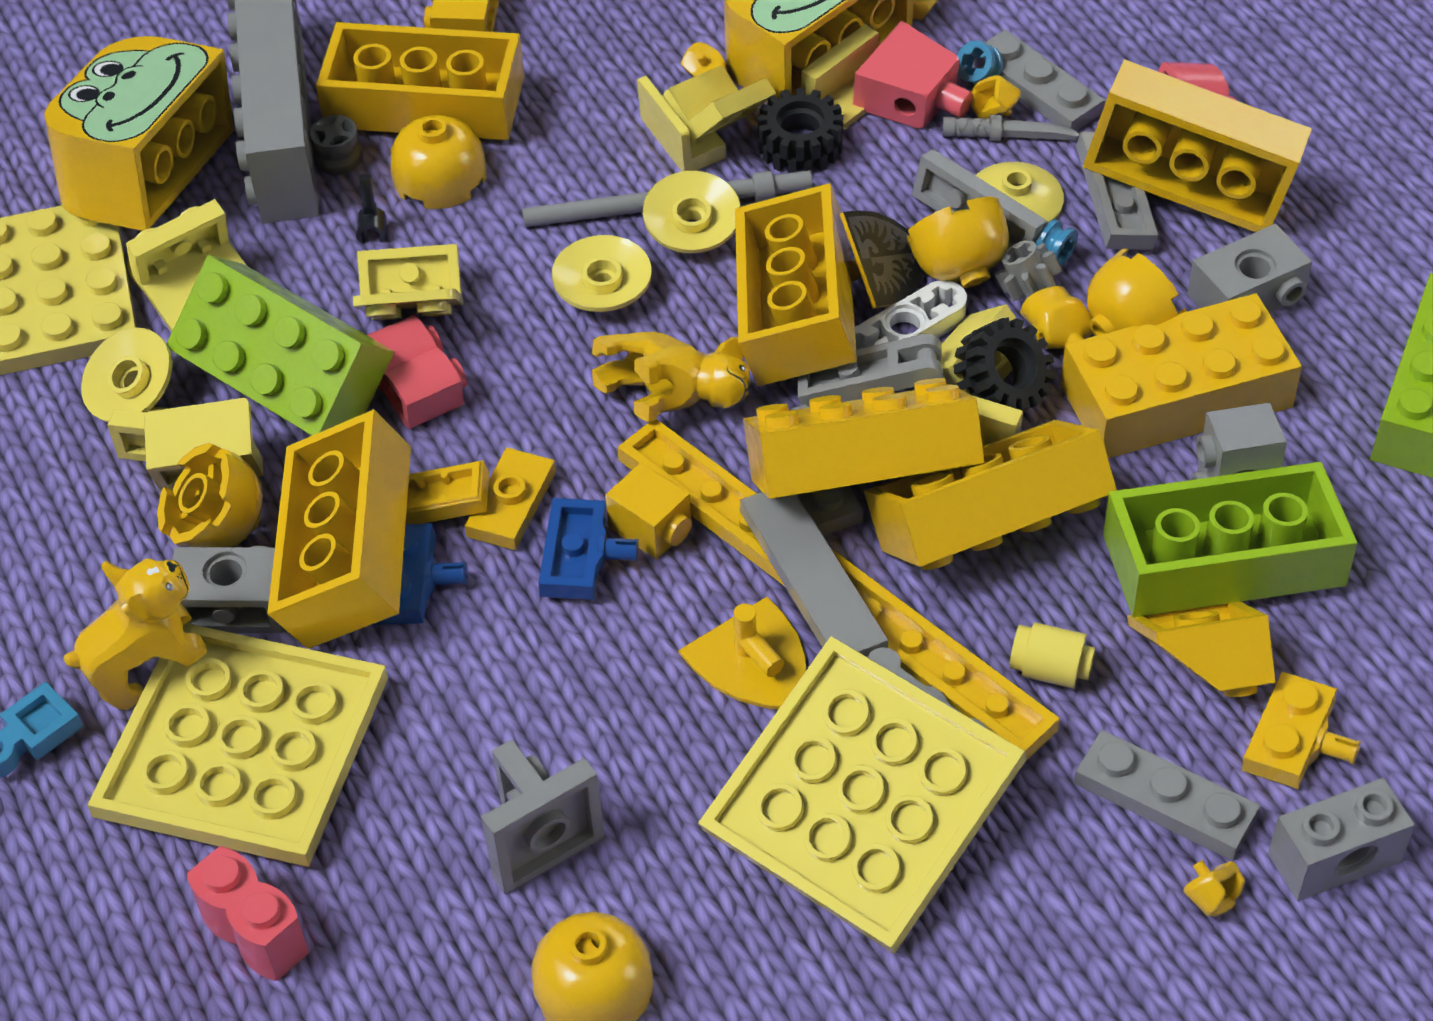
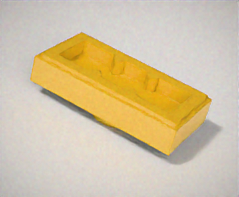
[465,447,556,551]
[406,460,489,524]

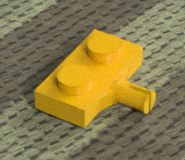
[1242,672,1361,789]

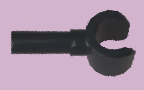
[356,174,387,243]

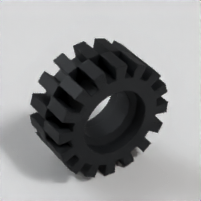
[757,88,843,174]
[953,317,1055,411]

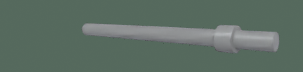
[522,170,812,227]

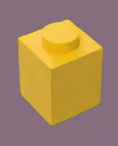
[605,462,692,560]

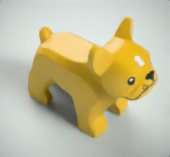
[592,331,750,422]
[63,558,207,710]

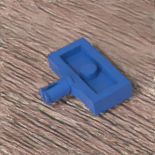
[538,498,639,600]
[371,523,468,625]

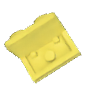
[126,199,246,333]
[353,244,463,320]

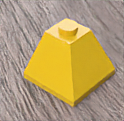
[1127,601,1276,697]

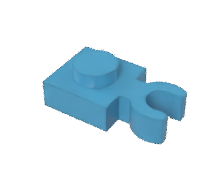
[0,681,83,778]

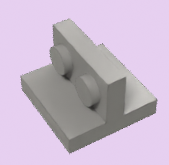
[481,739,605,895]

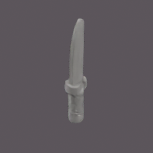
[942,115,1080,142]

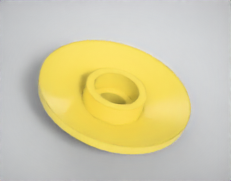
[975,162,1064,223]
[643,171,740,253]
[552,235,652,312]
[81,328,172,423]

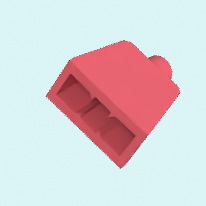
[853,21,973,129]

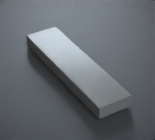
[740,492,888,657]

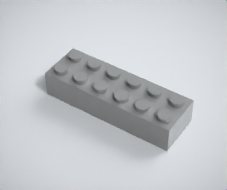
[227,0,319,224]

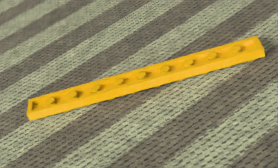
[617,419,1060,762]

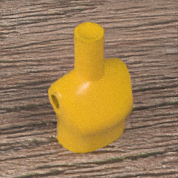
[1020,286,1093,349]

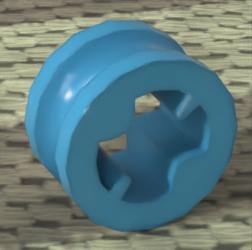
[957,41,1003,85]
[1035,219,1078,267]

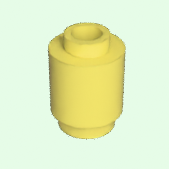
[1009,622,1096,689]

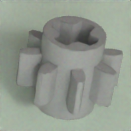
[995,241,1062,302]

